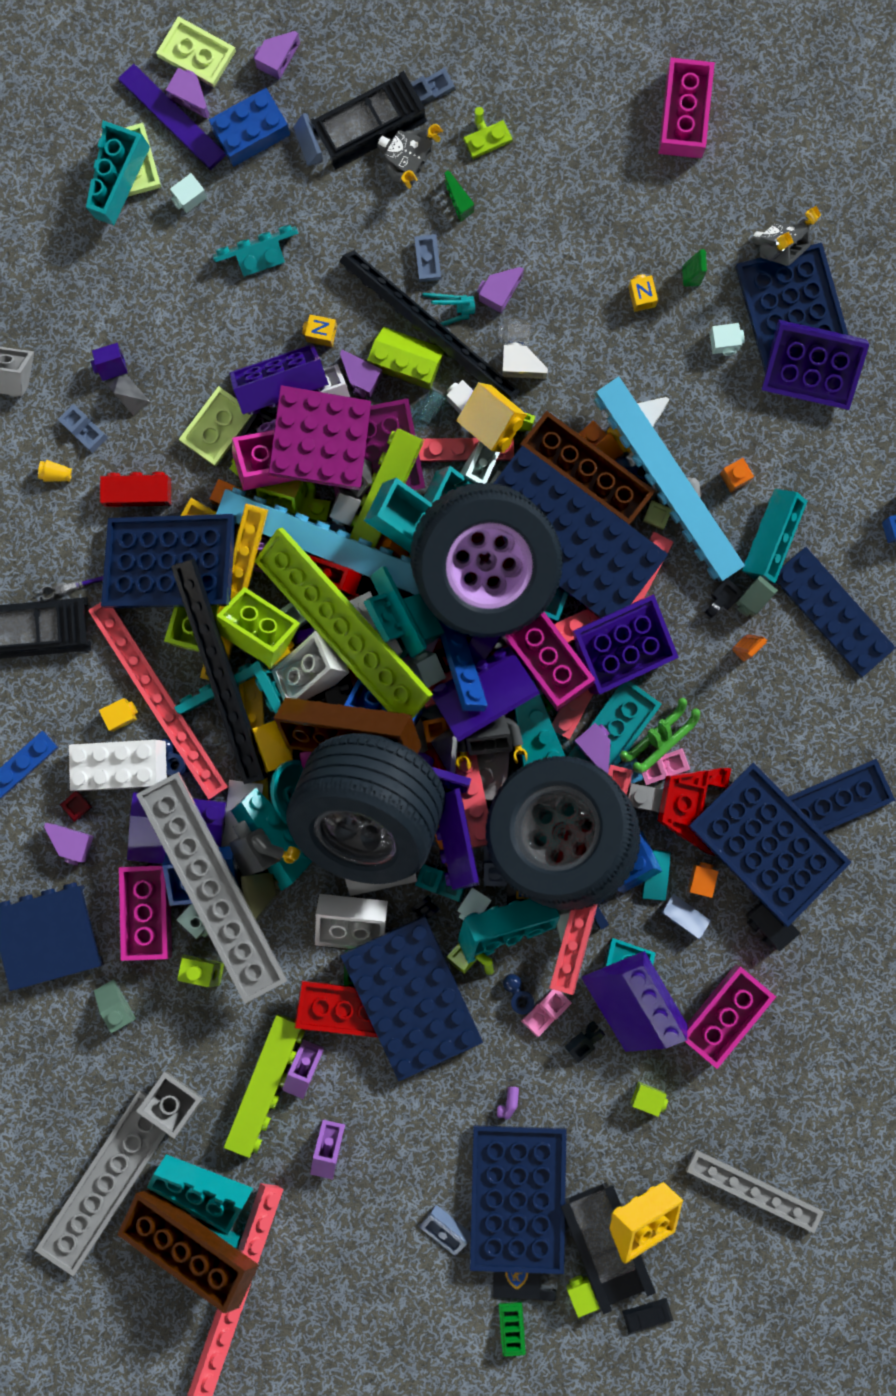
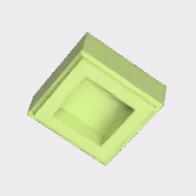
[643,500,671,530]

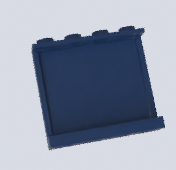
[0,882,104,991]

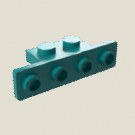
[213,225,298,277]
[363,566,427,658]

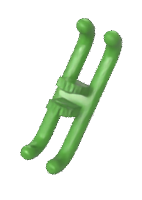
[619,698,700,774]

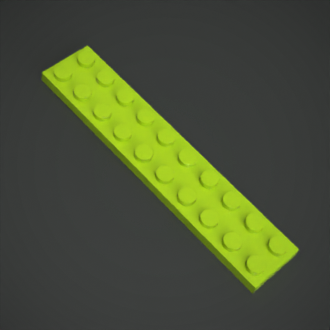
[255,528,433,719]

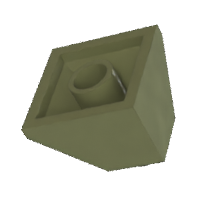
[241,872,280,921]

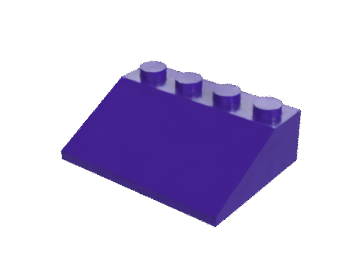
[761,319,870,410]
[230,343,329,415]
[573,594,679,695]
[431,646,540,742]
[436,788,480,891]
[127,792,227,864]
[582,951,688,1052]

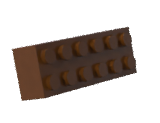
[517,411,655,525]
[274,698,422,754]
[117,1189,259,1314]

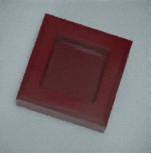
[60,791,92,822]

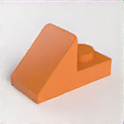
[579,420,623,460]

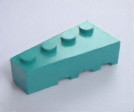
[86,120,150,225]
[512,675,565,767]
[231,787,312,891]
[458,899,560,963]
[147,1154,254,1235]

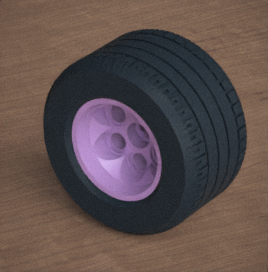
[410,483,563,638]

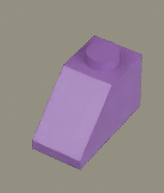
[254,31,300,80]
[166,68,209,119]
[477,267,524,314]
[340,350,383,398]
[573,723,611,773]
[44,823,94,865]
[282,1039,324,1099]
[310,1120,345,1179]

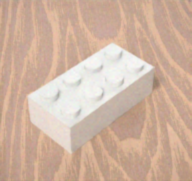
[69,740,167,791]

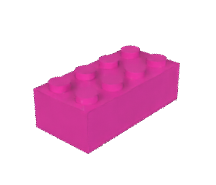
[658,58,715,159]
[232,430,296,491]
[502,612,595,711]
[119,865,172,961]
[685,964,776,1069]

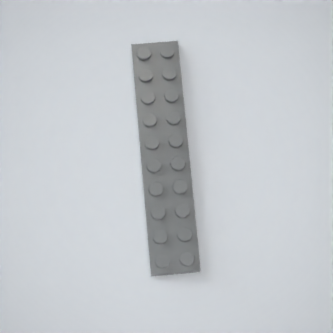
[136,772,287,1004]

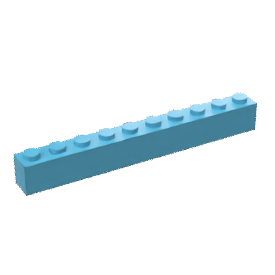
[594,376,745,581]
[216,487,419,595]

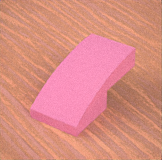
[640,748,690,785]
[521,989,571,1037]

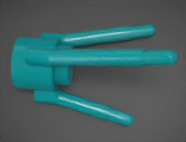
[422,293,475,326]

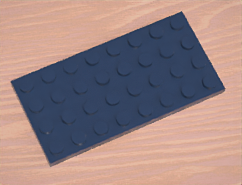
[493,445,669,618]

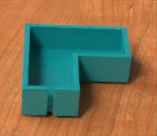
[364,466,475,553]

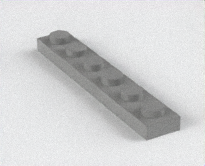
[686,1149,824,1233]

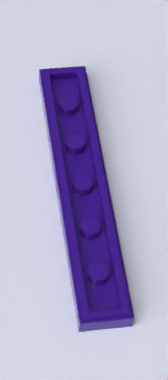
[118,63,226,170]

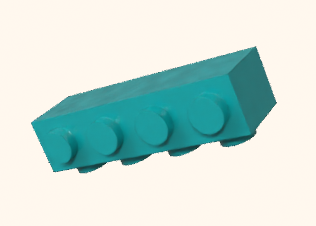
[742,489,808,584]

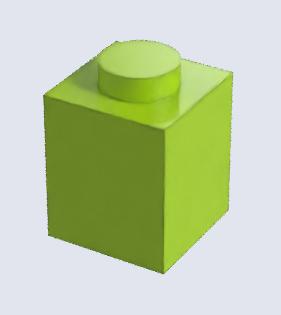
[630,1082,668,1117]
[566,1275,600,1318]

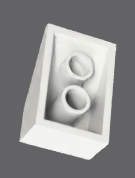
[271,631,350,700]

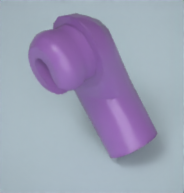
[497,1087,519,1120]

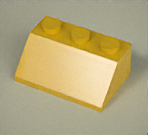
[609,1182,683,1264]

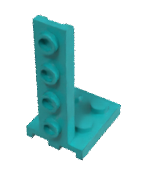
[174,661,283,714]

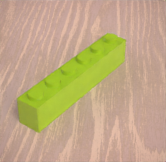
[350,428,425,548]
[224,1013,305,1158]

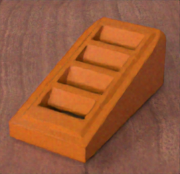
[732,635,767,661]

